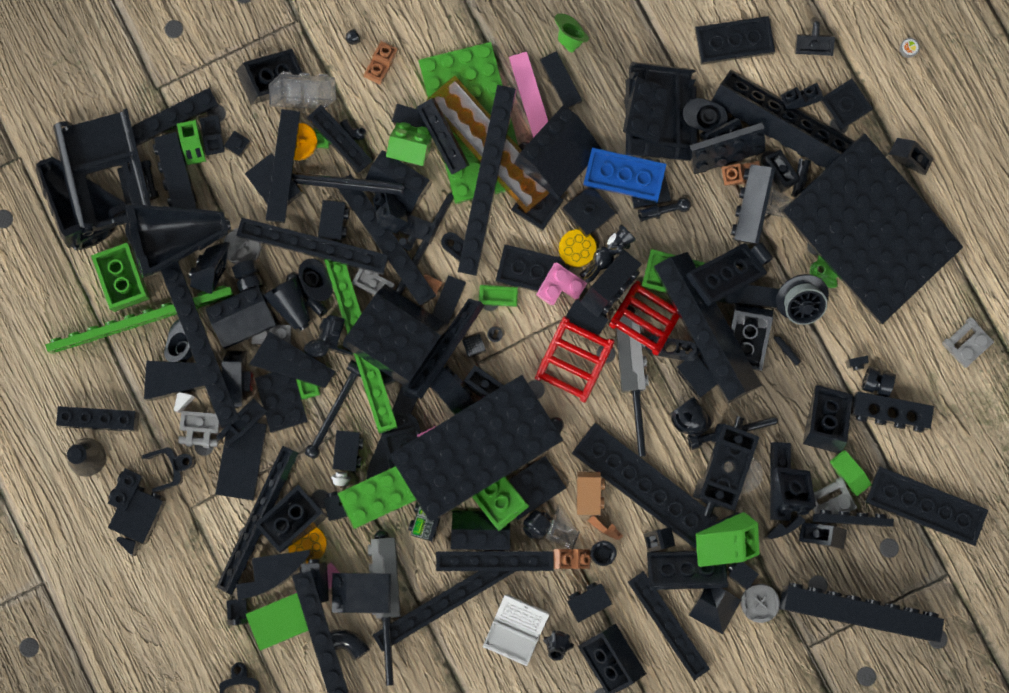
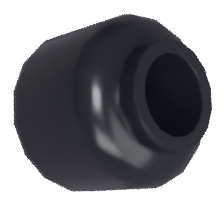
[523,510,552,539]

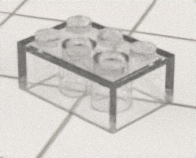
[269,72,336,109]

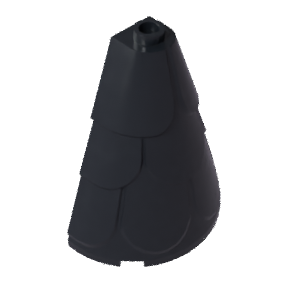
[35,157,127,250]
[125,204,231,278]

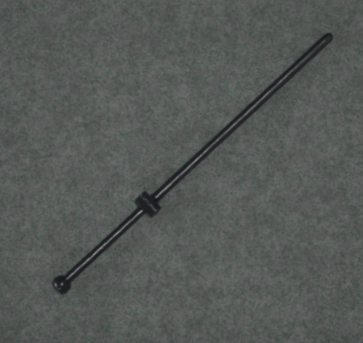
[305,193,454,459]

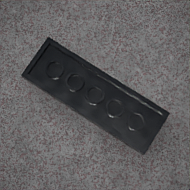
[865,466,989,546]

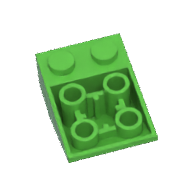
[696,512,760,567]

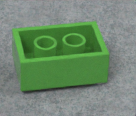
[91,243,150,312]

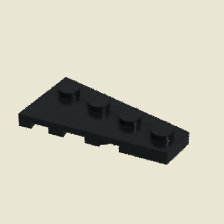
[249,332,336,389]

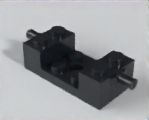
[693,416,760,518]

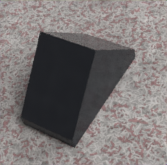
[643,527,676,552]

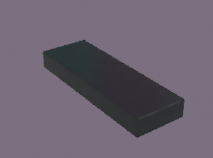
[540,51,582,108]

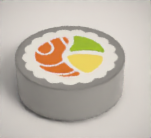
[899,38,920,58]

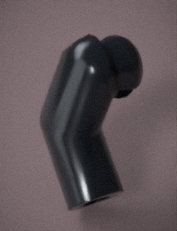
[340,119,366,140]

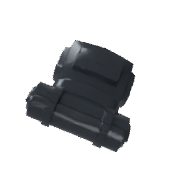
[304,315,353,357]

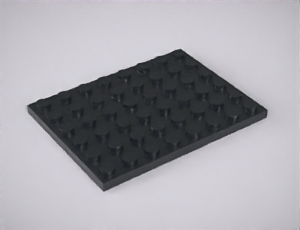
[781,133,963,324]

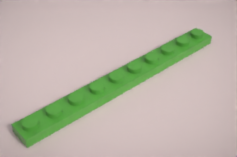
[325,260,398,433]
[45,285,234,354]

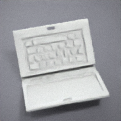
[483,594,549,666]

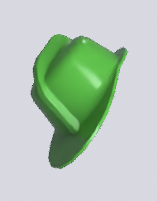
[555,13,589,53]

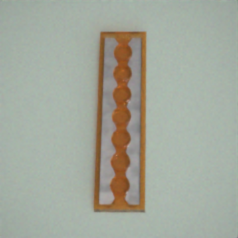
[426,76,550,213]

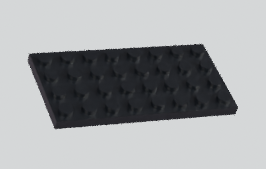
[389,375,563,522]

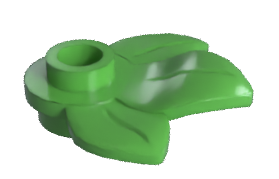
[810,256,838,288]

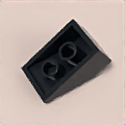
[236,49,307,105]
[730,303,773,371]
[803,385,853,454]
[255,485,328,553]
[332,573,391,613]

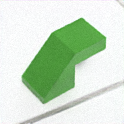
[830,450,872,496]

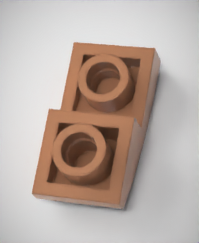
[364,41,398,85]
[721,161,760,186]
[553,549,591,569]

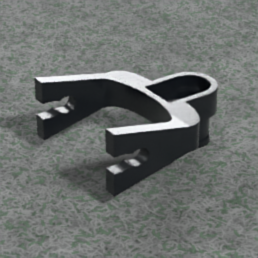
[142,447,196,492]
[220,662,260,693]

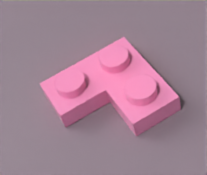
[536,263,587,305]

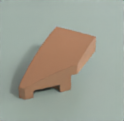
[587,515,623,540]

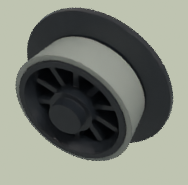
[776,274,829,325]

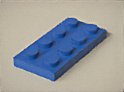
[583,148,667,202]

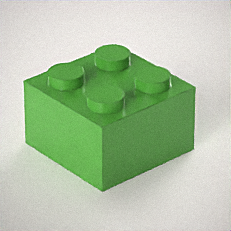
[386,122,433,166]

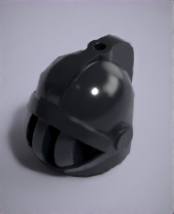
[670,396,712,437]

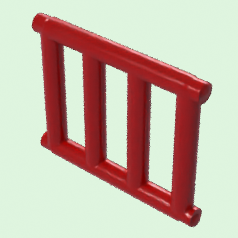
[609,281,680,355]
[534,316,615,403]

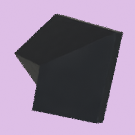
[688,588,741,634]

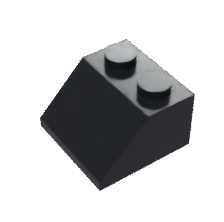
[189,242,229,294]

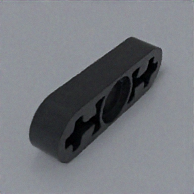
[645,335,699,361]

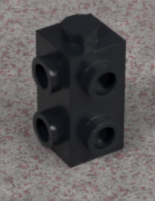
[300,559,329,603]

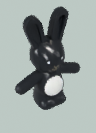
[579,224,636,283]

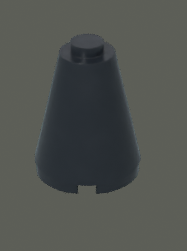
[263,276,311,331]
[67,438,106,477]

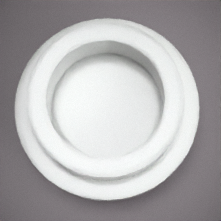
[331,472,351,486]

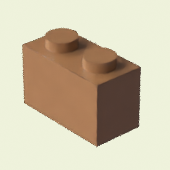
[576,472,605,515]

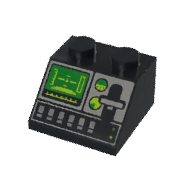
[408,502,441,542]

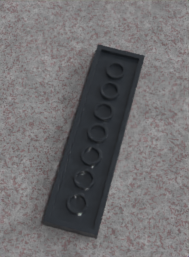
[571,423,718,548]

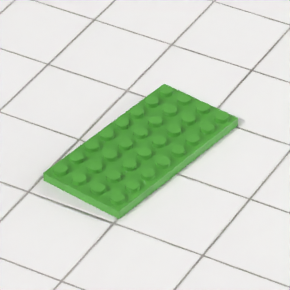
[418,42,528,204]

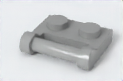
[942,317,994,368]
[813,477,857,525]

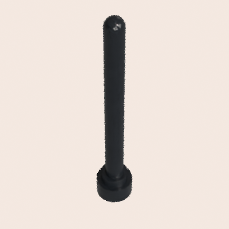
[687,417,778,450]

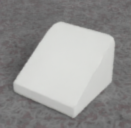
[174,392,195,413]

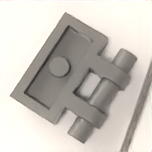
[179,411,220,448]

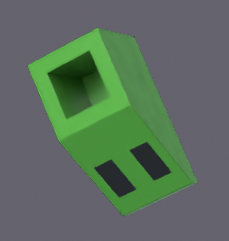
[177,120,206,165]

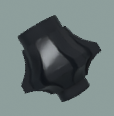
[543,631,574,661]

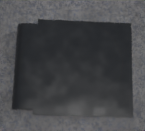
[626,62,697,161]

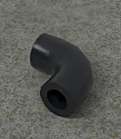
[330,629,370,661]

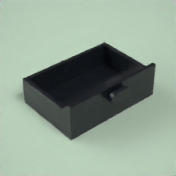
[245,153,304,205]

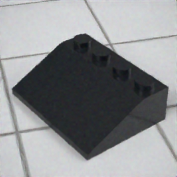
[514,104,602,199]

